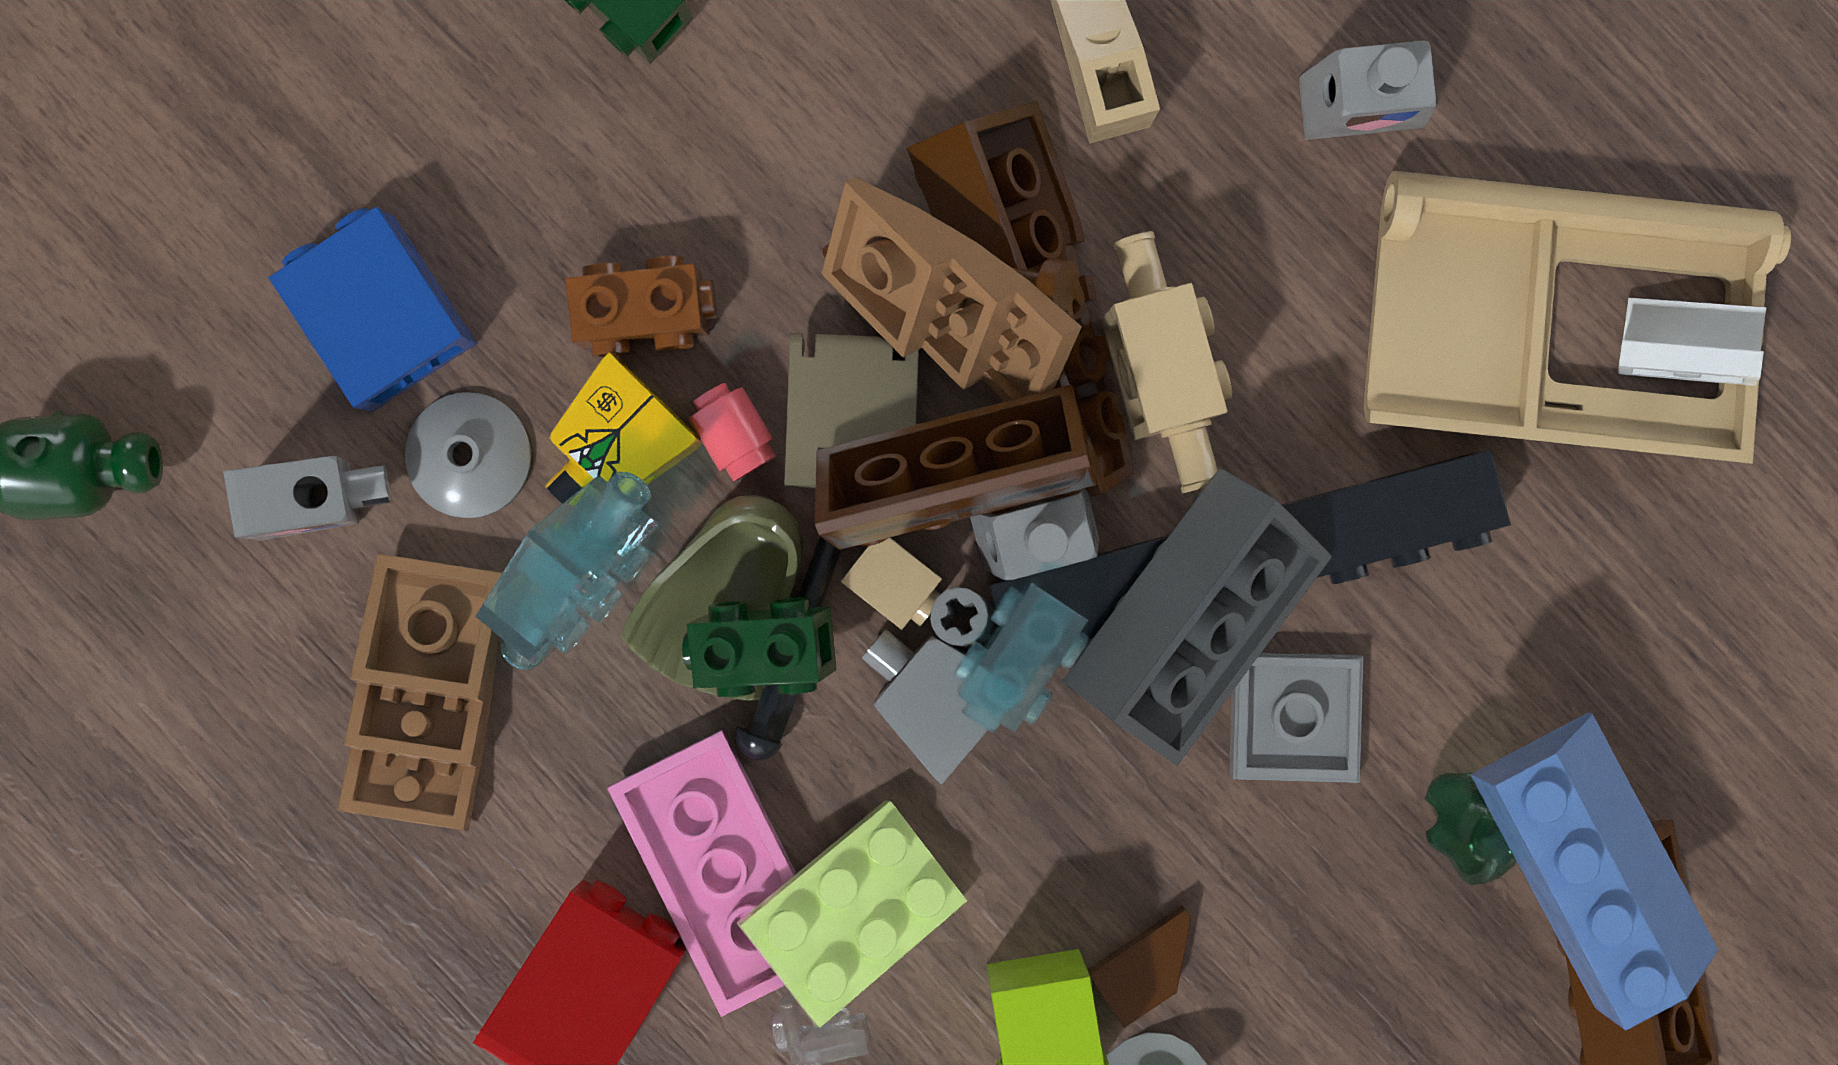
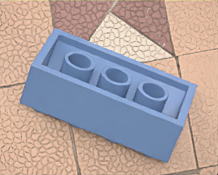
[1470,713,1719,1031]

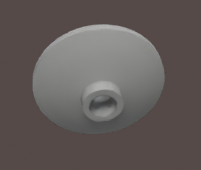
[405,392,532,518]

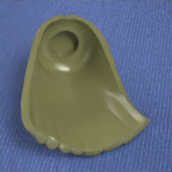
[621,495,803,701]

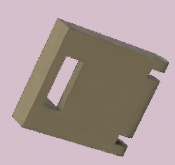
[784,333,918,489]

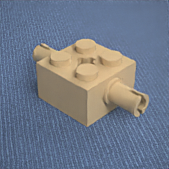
[1100,231,1232,493]

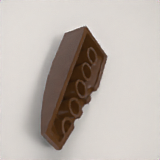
[907,101,1135,497]

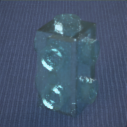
[954,581,1089,733]

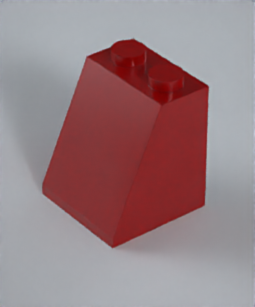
[473,879,687,1065]

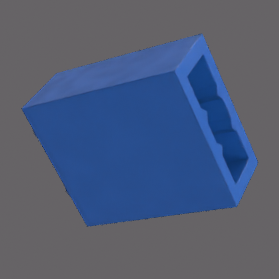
[268,206,478,412]

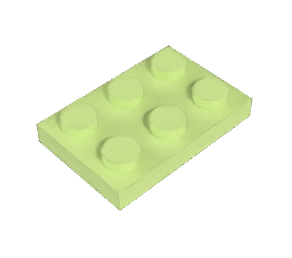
[737,800,967,1028]

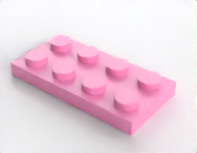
[607,729,797,1017]

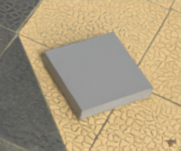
[1229,652,1363,783]

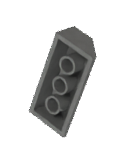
[1062,468,1332,766]

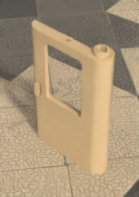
[1364,171,1791,464]

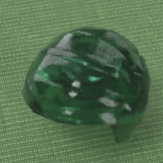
[1425,772,1517,885]

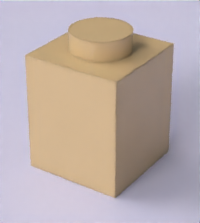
[841,537,942,630]

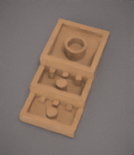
[821,177,1082,402]
[337,554,506,831]

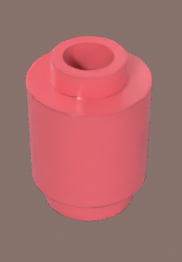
[688,383,777,482]

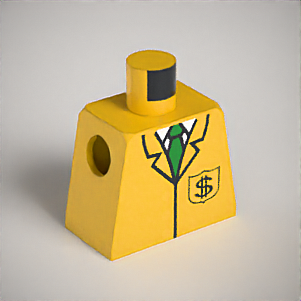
[545,353,702,511]

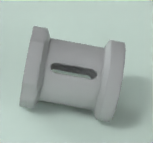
[930,587,997,649]

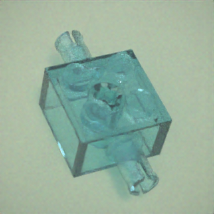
[475,472,659,670]

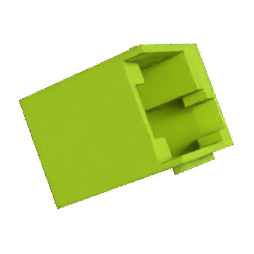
[986,949,1109,1065]

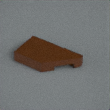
[1088,905,1191,1028]

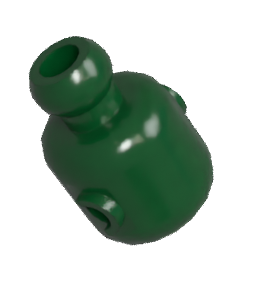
[0,411,163,520]

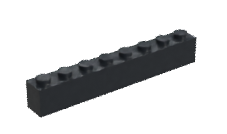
[988,450,1511,667]

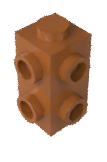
[565,256,717,358]

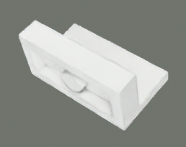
[1618,298,1766,386]

